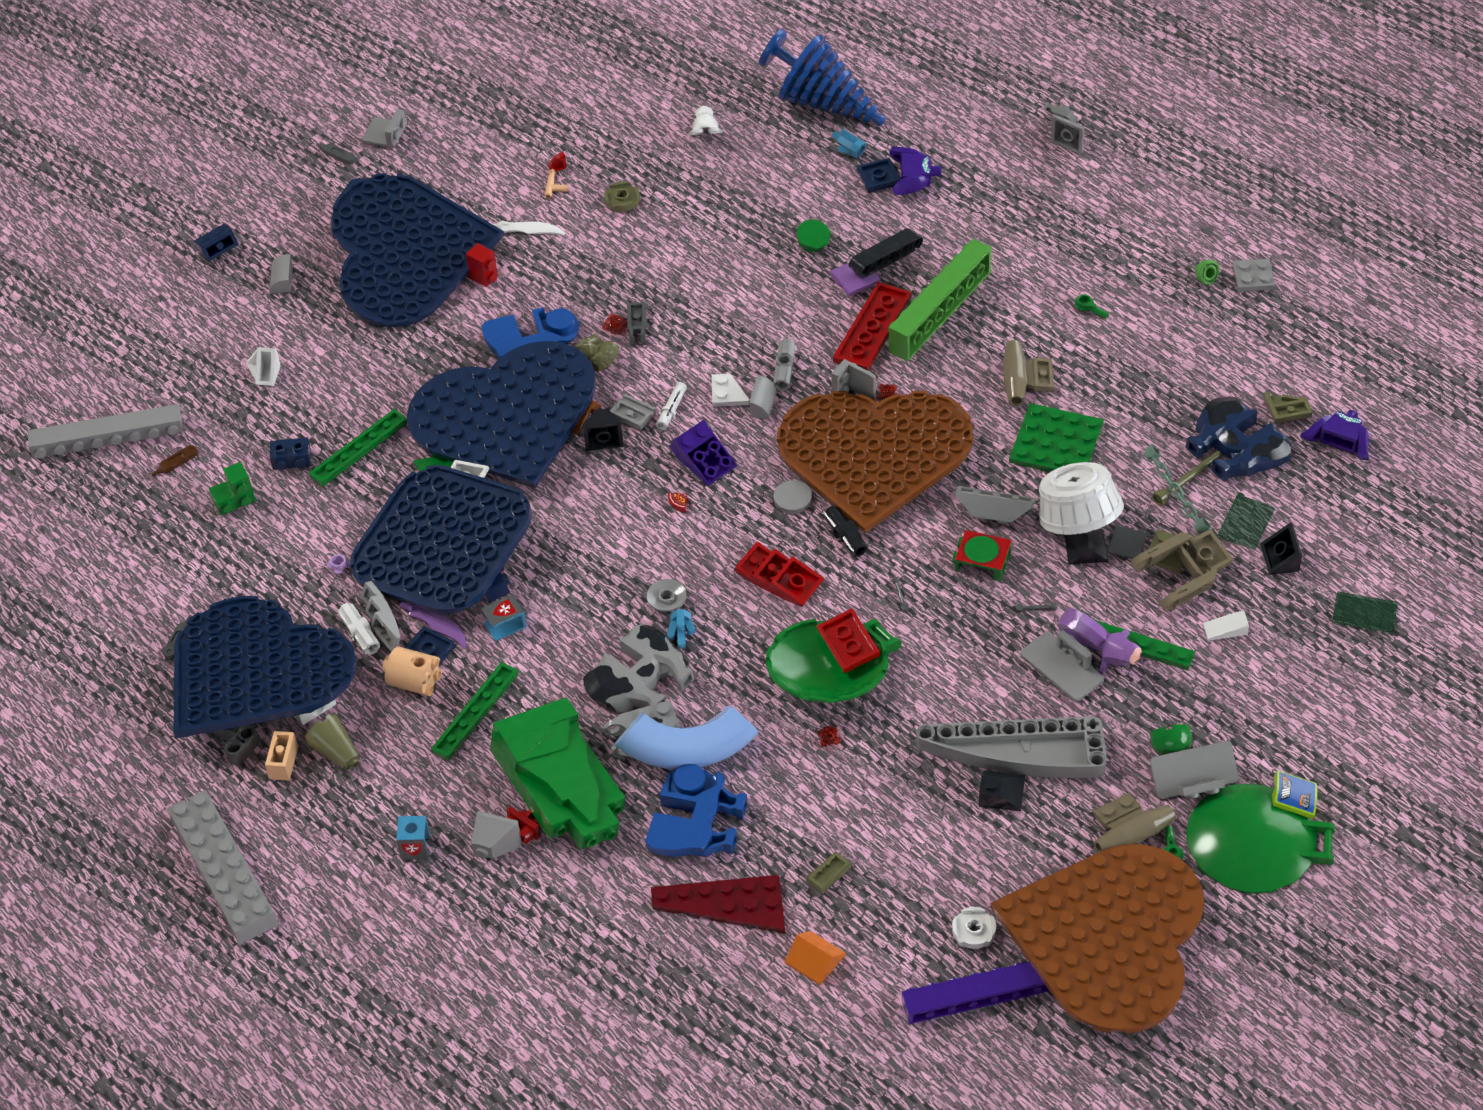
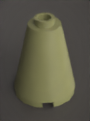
[305,714,360,770]

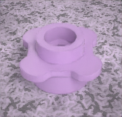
[327,554,350,575]

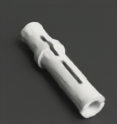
[656,382,687,430]

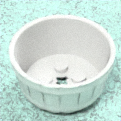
[1039,462,1124,535]

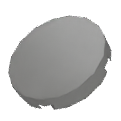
[773,480,812,514]

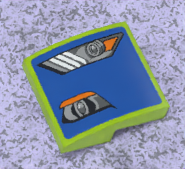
[1272,770,1317,819]

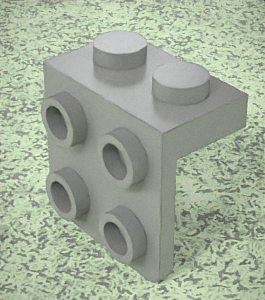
[362,109,407,148]

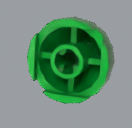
[1150,724,1193,756]

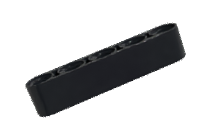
[848,228,923,278]

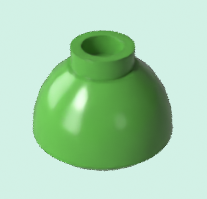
[1195,259,1220,285]

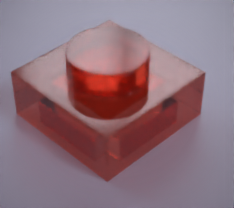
[602,313,628,335]

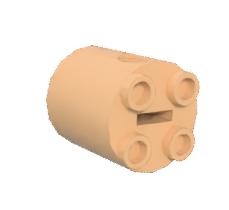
[382,646,442,696]

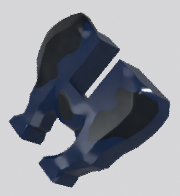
[1185,397,1292,482]

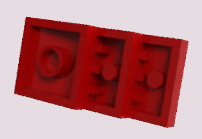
[734,541,825,607]

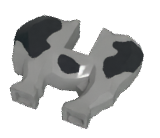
[583,624,694,713]

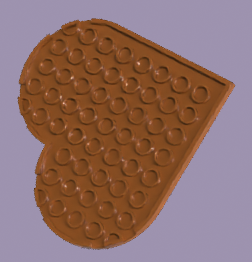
[777,391,973,533]
[990,844,1204,1034]

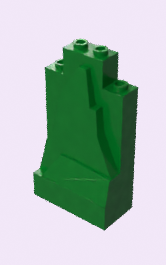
[490,697,625,850]

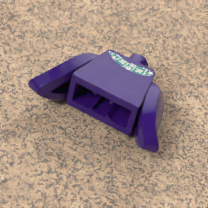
[889,146,941,195]
[1300,410,1369,461]

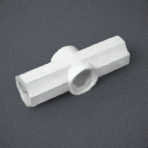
[337,603,380,655]

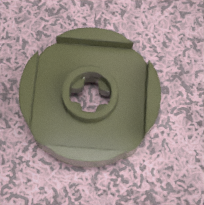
[604,181,640,212]

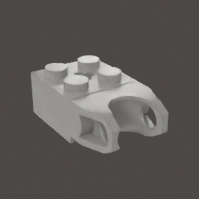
[603,700,680,758]

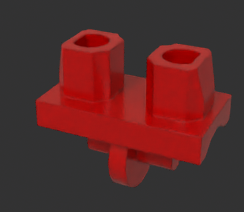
[506,806,541,844]

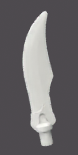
[493,221,565,236]

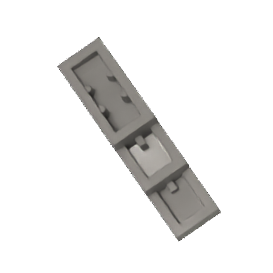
[360,581,401,652]

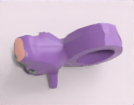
[1057,608,1142,674]

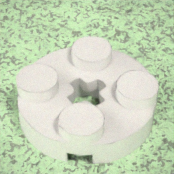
[952,907,996,949]

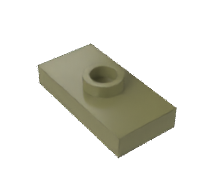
[806,851,851,894]

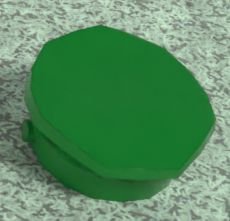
[797,220,831,252]

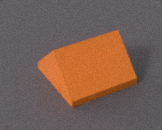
[785,931,846,985]

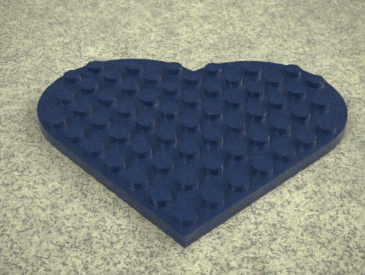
[331,173,504,327]
[407,341,596,488]
[173,596,357,739]

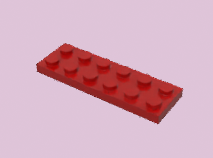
[833,282,912,371]

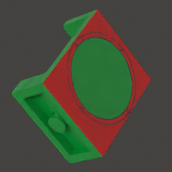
[952,530,1012,582]

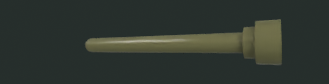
[1151,451,1222,507]

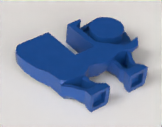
[481,307,579,359]
[645,764,748,857]

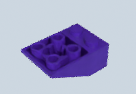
[669,420,738,486]

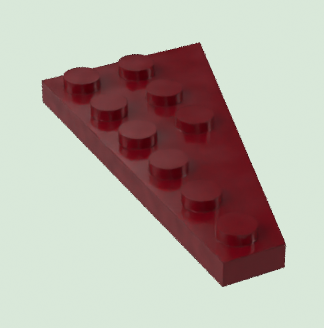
[651,875,786,934]

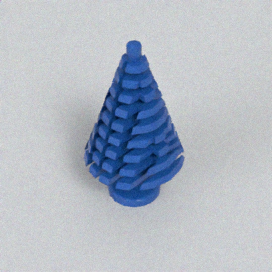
[759,29,885,126]

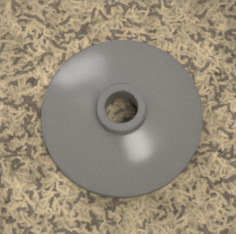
[647,579,687,612]

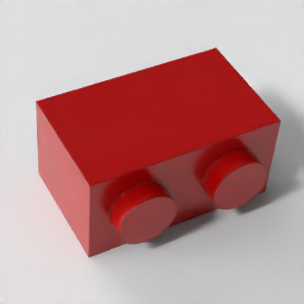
[466,243,498,287]

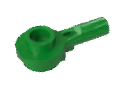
[1075,294,1109,320]
[1164,826,1184,860]

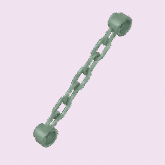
[1144,444,1212,535]

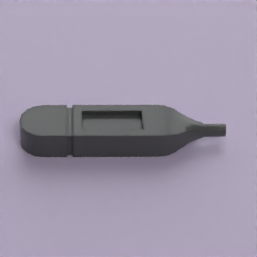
[316,143,356,165]
[163,615,192,660]

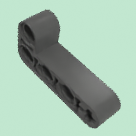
[211,725,259,765]

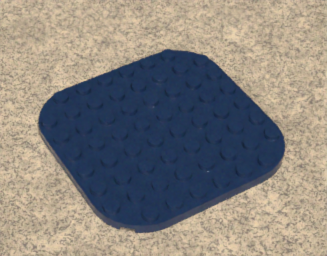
[350,465,532,615]

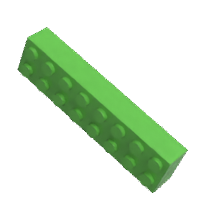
[888,239,991,362]

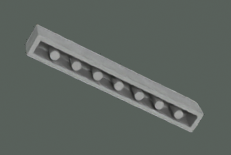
[28,404,183,459]

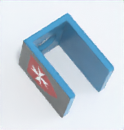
[482,594,526,641]
[396,816,430,860]

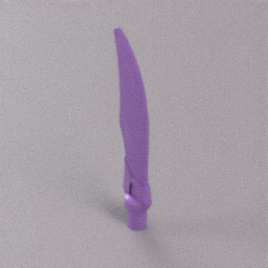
[400,602,466,648]

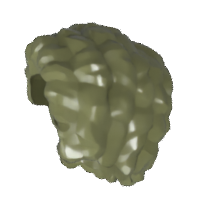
[575,333,620,372]

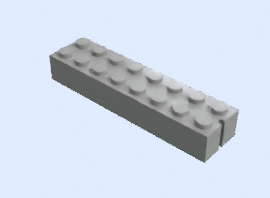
[167,790,278,945]

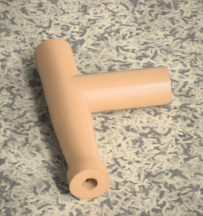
[544,169,569,198]

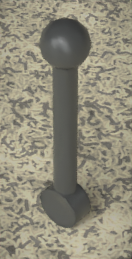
[892,577,908,612]
[1016,603,1058,612]

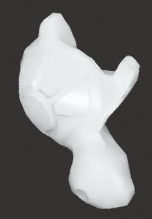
[689,106,723,136]

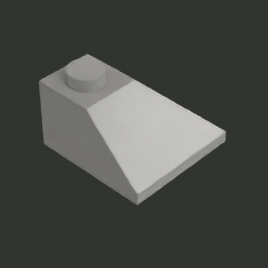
[1051,114,1085,155]
[471,811,522,859]

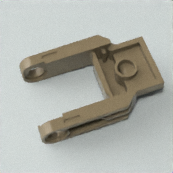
[1130,529,1234,612]

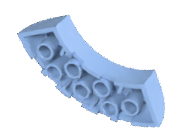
[614,706,759,770]

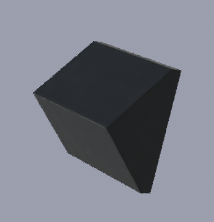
[583,408,624,451]
[1260,522,1302,575]
[1064,528,1108,564]

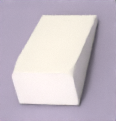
[1203,611,1249,640]

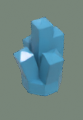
[832,129,866,158]
[667,609,696,649]

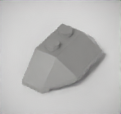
[955,486,1036,524]

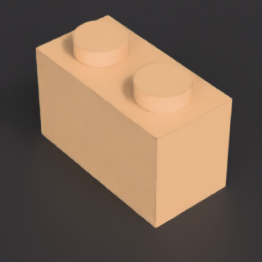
[265,731,298,781]

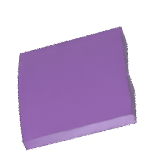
[829,263,880,297]

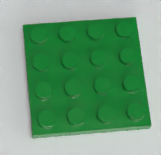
[1009,403,1104,472]

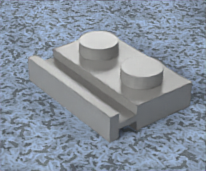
[1044,102,1078,123]
[609,394,656,431]

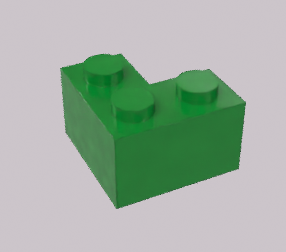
[208,461,256,515]

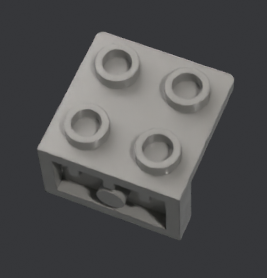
[831,359,876,401]

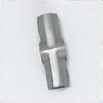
[773,338,795,391]

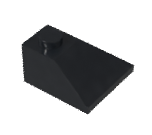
[979,770,1025,811]

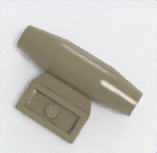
[1003,340,1054,406]
[1093,793,1176,853]

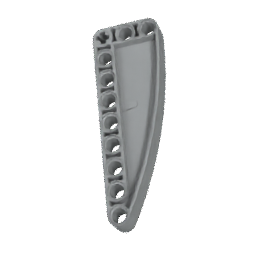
[916,716,1107,778]

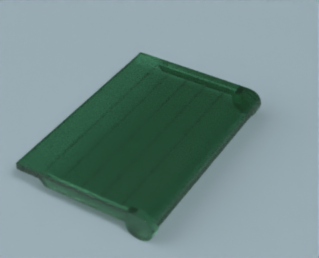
[1217,492,1275,550]
[1332,591,1398,634]

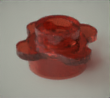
[878,384,897,400]
[818,726,840,747]

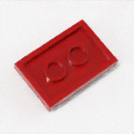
[817,608,881,674]

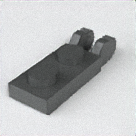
[627,302,647,345]

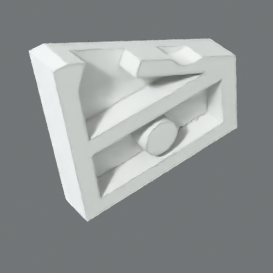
[711,374,749,407]

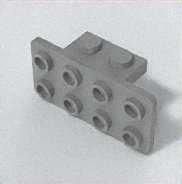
[1020,630,1104,702]
[1150,741,1239,799]

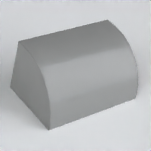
[270,254,293,293]
[749,375,776,420]

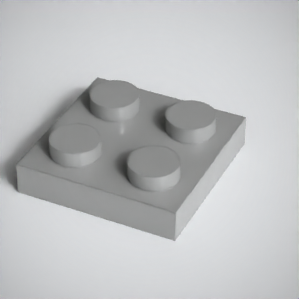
[1232,259,1275,292]

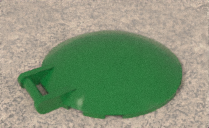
[766,618,902,703]
[1186,783,1335,894]

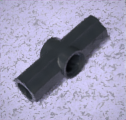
[823,505,868,557]

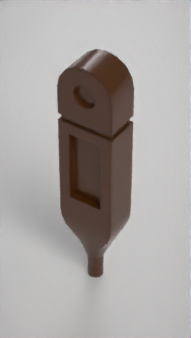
[151,445,198,476]

